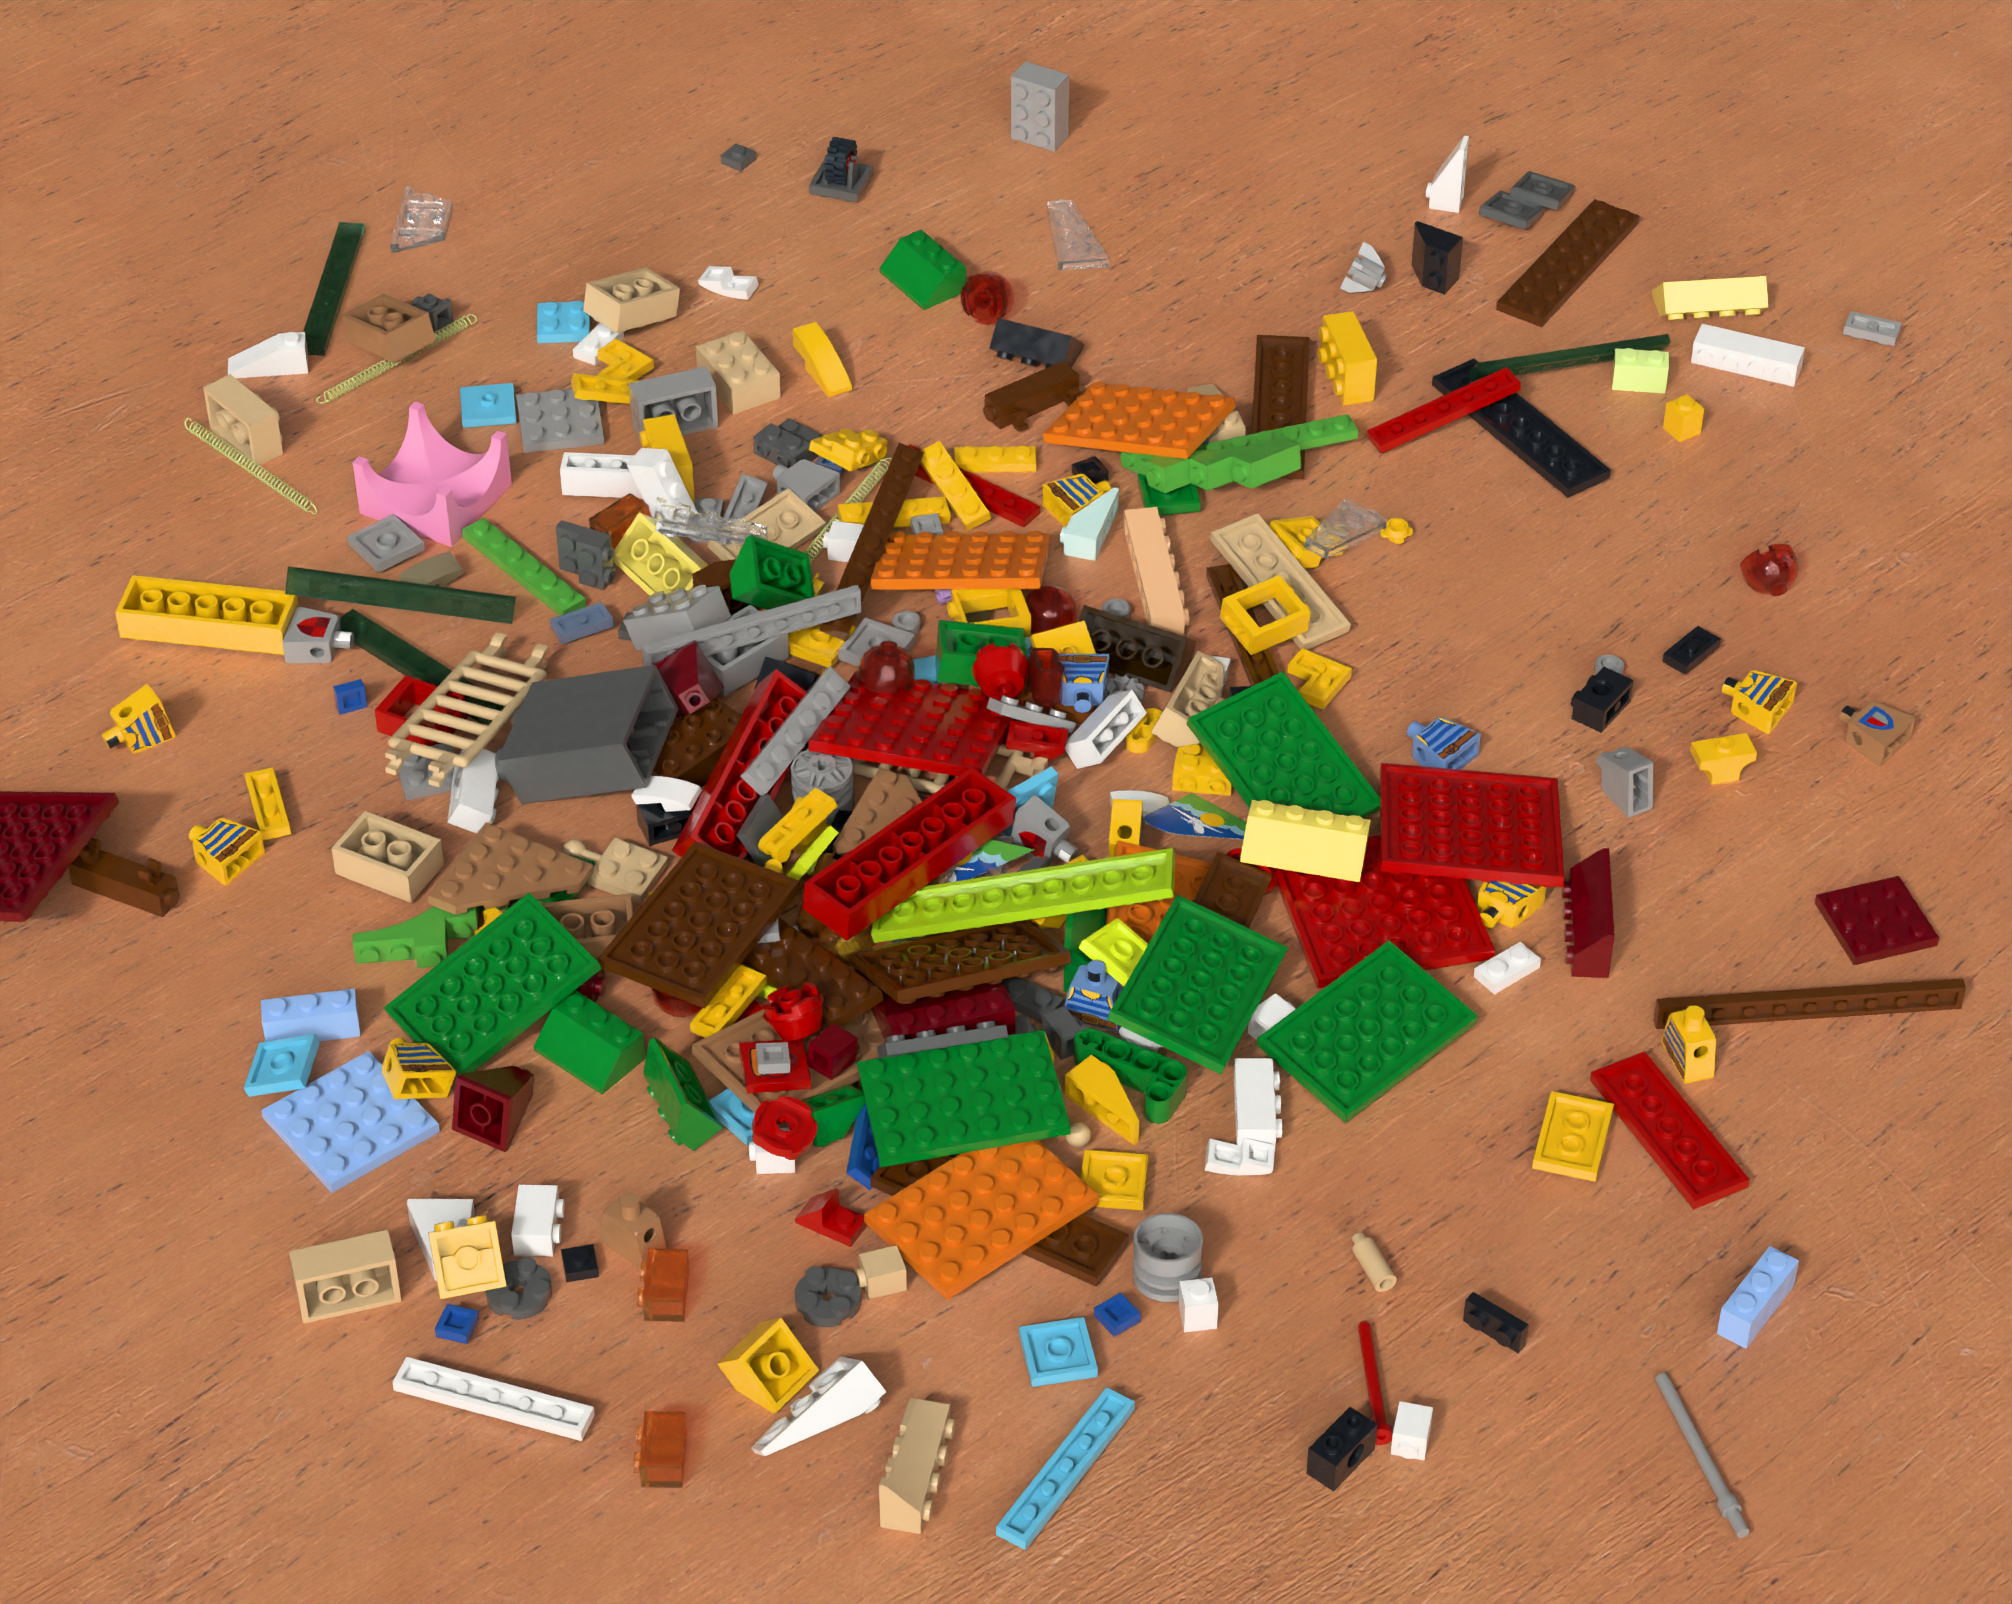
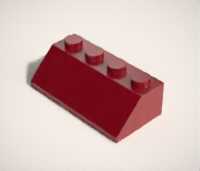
[1562,848,1615,978]

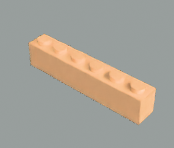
[1124,507,1189,636]

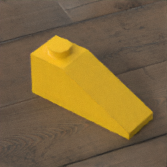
[1065,1055,1139,1145]

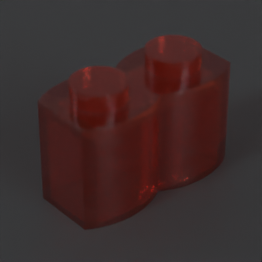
[1027,648,1065,707]

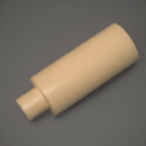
[1352,1233,1397,1292]

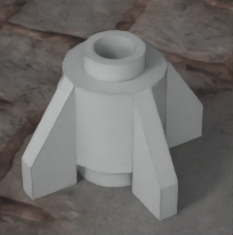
[1340,242,1387,293]

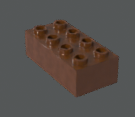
[651,698,742,788]

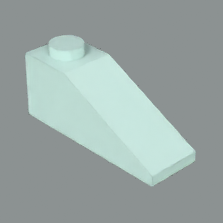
[1060,488,1119,561]

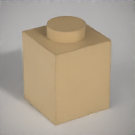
[855,1245,907,1300]

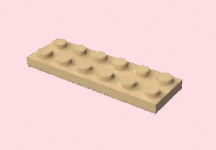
[1210,513,1351,650]

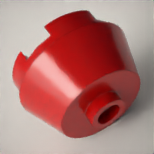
[972,643,1029,700]
[763,982,824,1041]

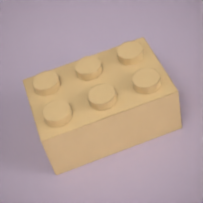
[583,267,680,333]
[696,330,781,415]
[203,374,283,468]
[331,811,444,903]
[289,1230,402,1324]

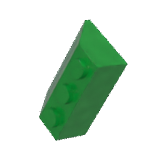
[879,230,966,310]
[730,535,815,610]
[935,620,1027,687]
[1063,908,1106,992]
[533,990,645,1095]
[643,1037,723,1151]

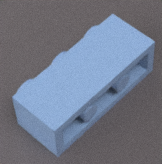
[260,988,361,1042]
[1717,1246,1799,1349]

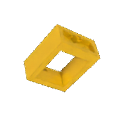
[1220,575,1311,655]
[947,589,1031,637]

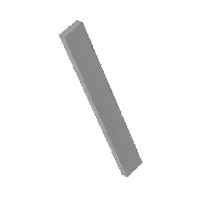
[641,585,862,666]

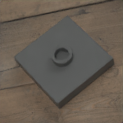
[1510,171,1575,210]
[1479,191,1545,230]
[737,794,792,867]

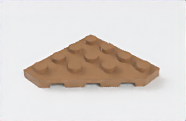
[833,767,956,885]
[428,822,594,915]

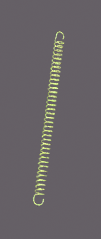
[316,314,477,403]
[185,418,317,514]
[804,458,892,563]

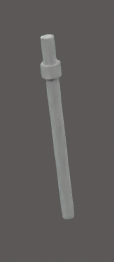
[1655,1373,1750,1538]

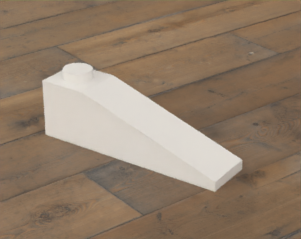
[751,1356,886,1456]

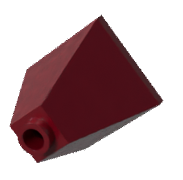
[653,640,724,717]
[452,1066,534,1152]

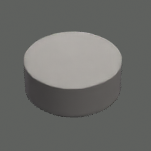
[1102,599,1130,619]
[892,611,921,635]
[1594,655,1624,675]

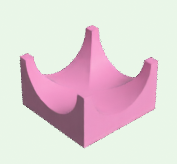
[353,402,512,547]

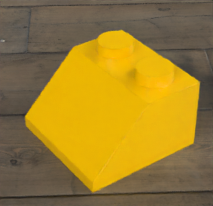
[717,1318,819,1413]

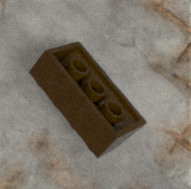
[1078,605,1197,693]

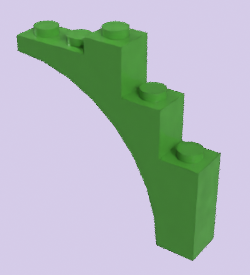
[1120,436,1301,493]
[353,905,509,968]

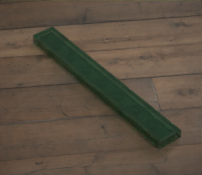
[303,222,365,356]
[1468,334,1671,382]
[285,566,516,624]
[340,609,505,726]

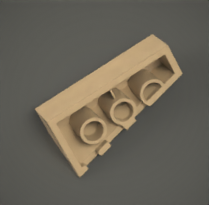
[879,1398,956,1534]

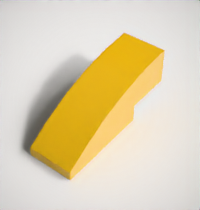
[792,322,852,398]

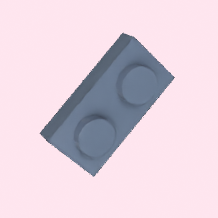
[550,602,614,644]

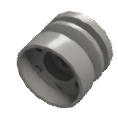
[791,749,854,825]
[1133,1213,1203,1302]

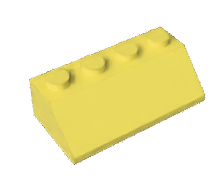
[1652,276,1768,321]
[613,512,708,595]
[1240,800,1371,882]

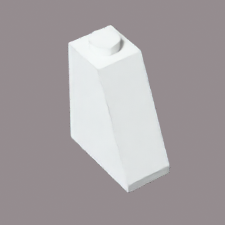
[407,1199,475,1281]

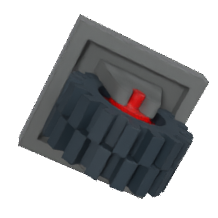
[809,137,873,202]

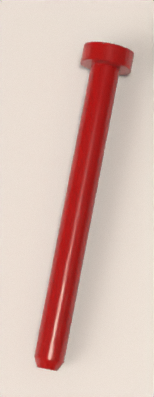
[1358,1321,1393,1445]

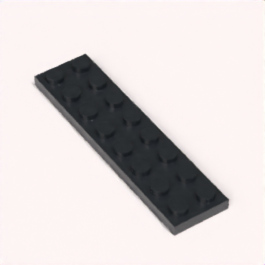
[1432,358,1611,498]

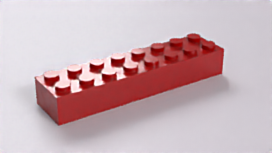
[672,669,807,860]
[803,767,1016,941]

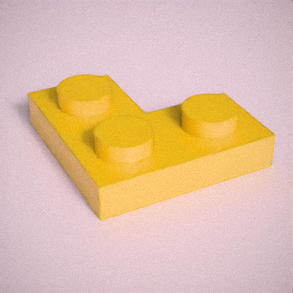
[597,339,654,380]
[1287,648,1352,710]

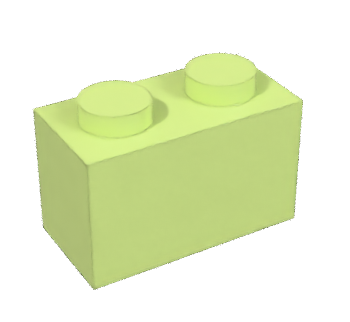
[1612,348,1669,394]

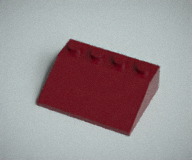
[871,983,1015,1043]

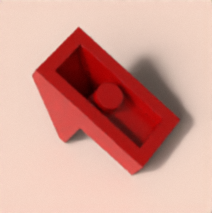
[1006,720,1068,762]
[795,1188,868,1247]

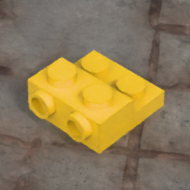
[809,429,888,472]
[1269,516,1345,569]
[1172,744,1232,796]
[428,1215,506,1299]

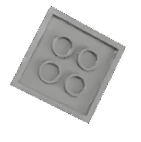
[516,389,604,453]

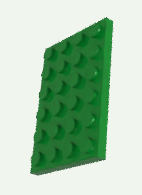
[1186,671,1380,819]
[384,893,602,1087]
[1107,894,1288,1075]
[1256,941,1478,1123]
[857,1030,1071,1167]

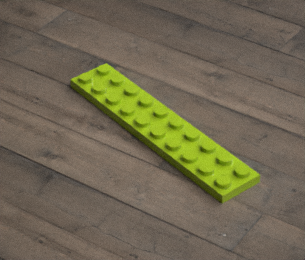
[871,848,1176,943]

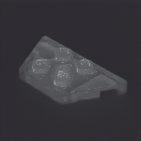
[390,186,453,253]

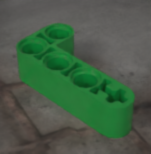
[1074,1028,1187,1124]

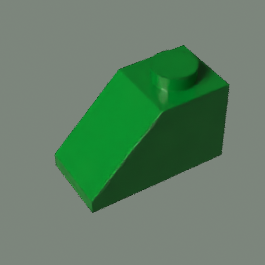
[800,1084,865,1147]

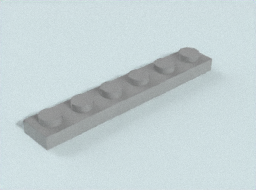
[740,666,851,796]

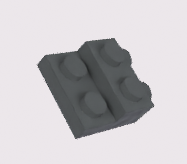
[753,418,823,468]
[556,520,616,590]

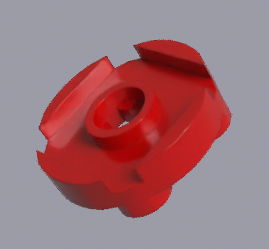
[752,1096,818,1160]

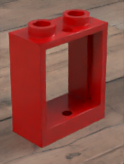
[375,675,468,746]

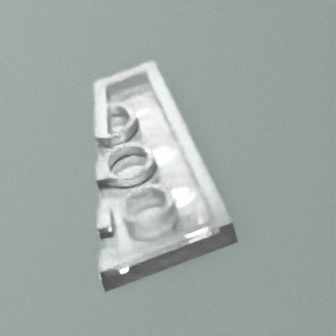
[1047,199,1109,270]
[655,497,768,545]
[1304,498,1388,559]

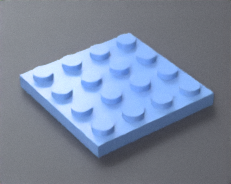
[261,1051,440,1193]

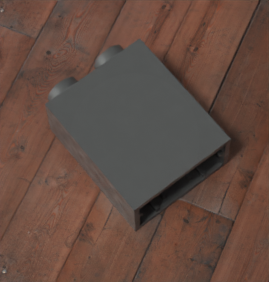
[495,665,678,804]

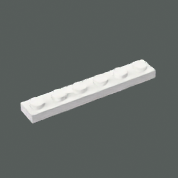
[393,1357,595,1441]

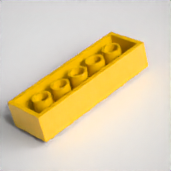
[115,575,299,655]

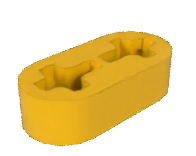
[1125,708,1162,753]

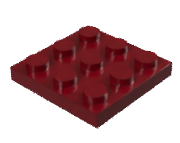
[1815,876,1939,965]

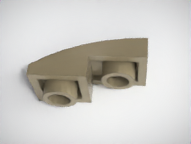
[398,551,464,599]

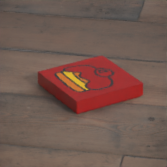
[739,1039,811,1094]

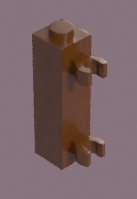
[983,361,1081,432]
[68,838,180,917]

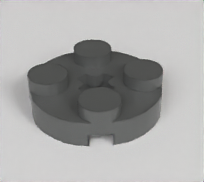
[485,1257,552,1320]
[795,1266,861,1327]

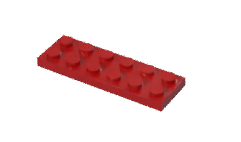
[1590,1051,1750,1210]

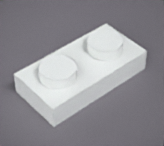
[573,322,624,366]
[1474,942,1541,995]

